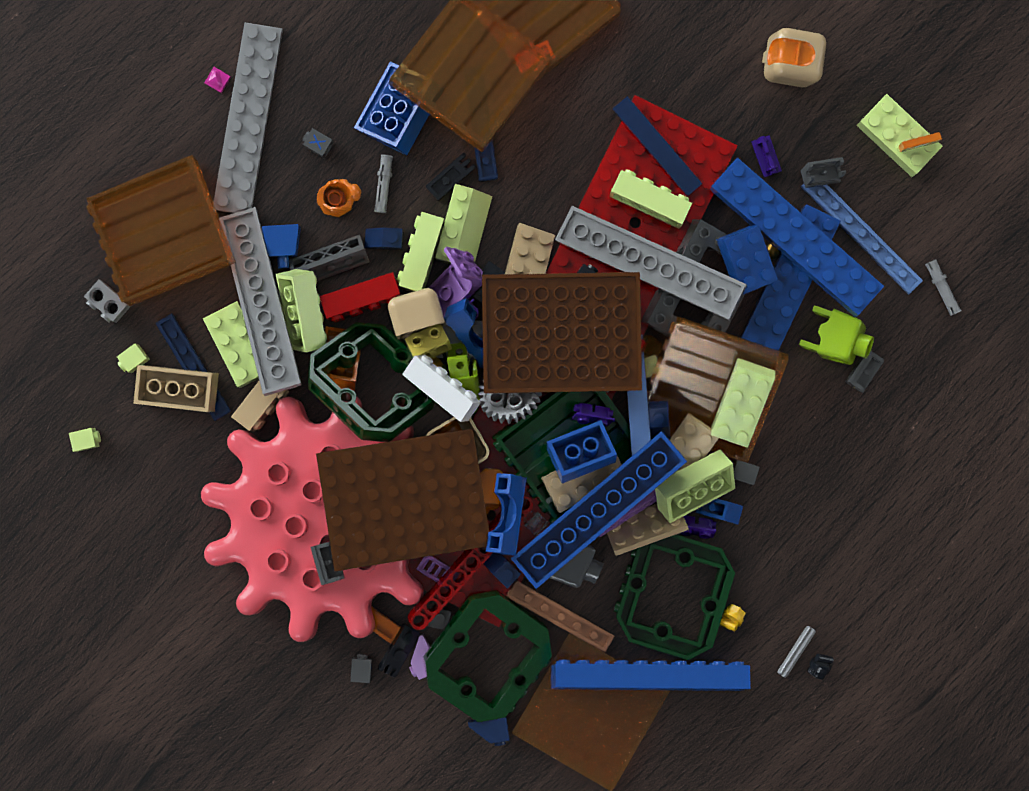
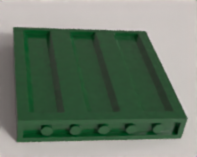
[492,391,632,524]

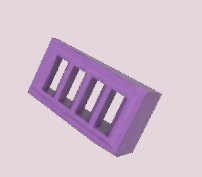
[416,555,460,589]

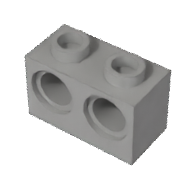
[84,279,132,323]

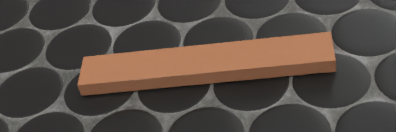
[506,580,615,652]

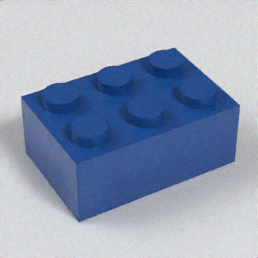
[716,225,778,295]
[547,420,617,484]

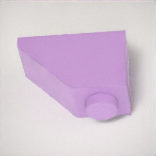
[409,633,430,680]

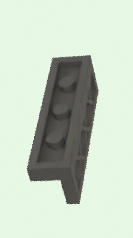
[289,234,370,281]

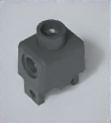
[550,544,604,588]

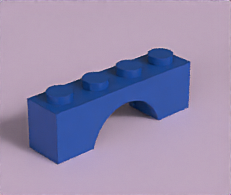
[444,298,483,368]
[486,473,527,556]

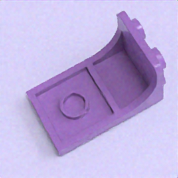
[428,247,483,317]

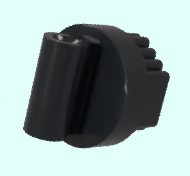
[808,654,833,680]

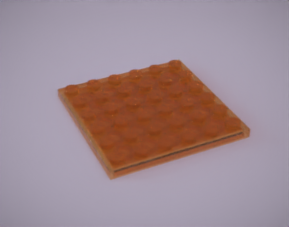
[512,633,670,791]

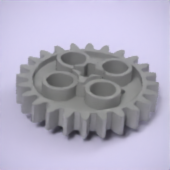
[478,379,542,424]

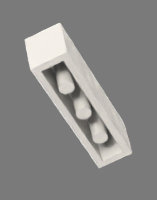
[402,355,481,422]

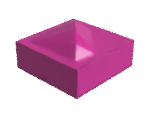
[204,67,231,94]

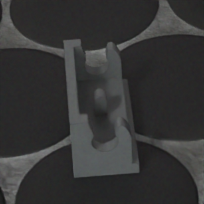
[800,157,846,188]
[845,351,884,393]
[311,541,345,585]

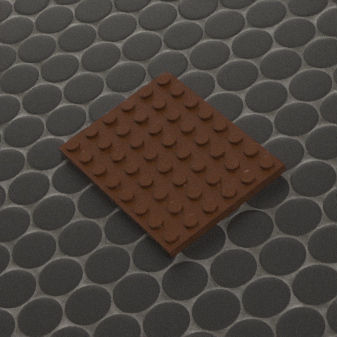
[482,272,642,393]
[316,429,489,572]

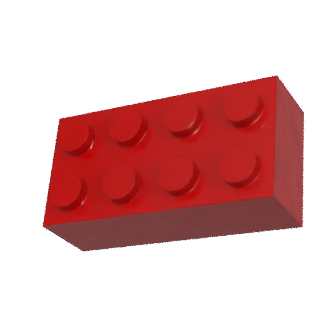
[319,272,402,323]

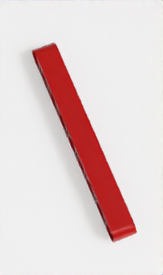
[408,494,533,630]

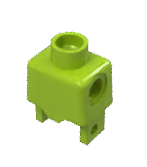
[799,305,874,365]
[442,342,481,414]

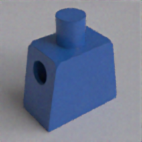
[262,224,301,269]

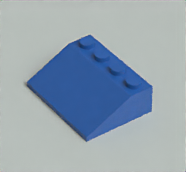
[354,62,443,155]

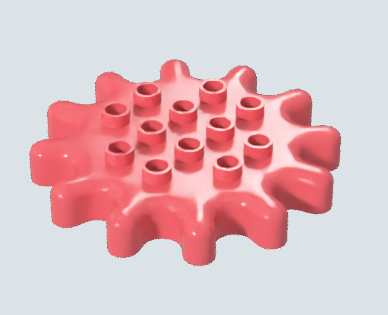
[201,396,424,642]

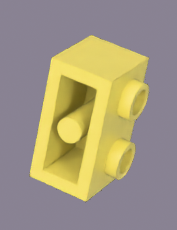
[405,323,452,359]

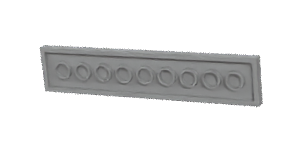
[212,22,283,215]
[555,206,747,321]
[219,207,302,396]

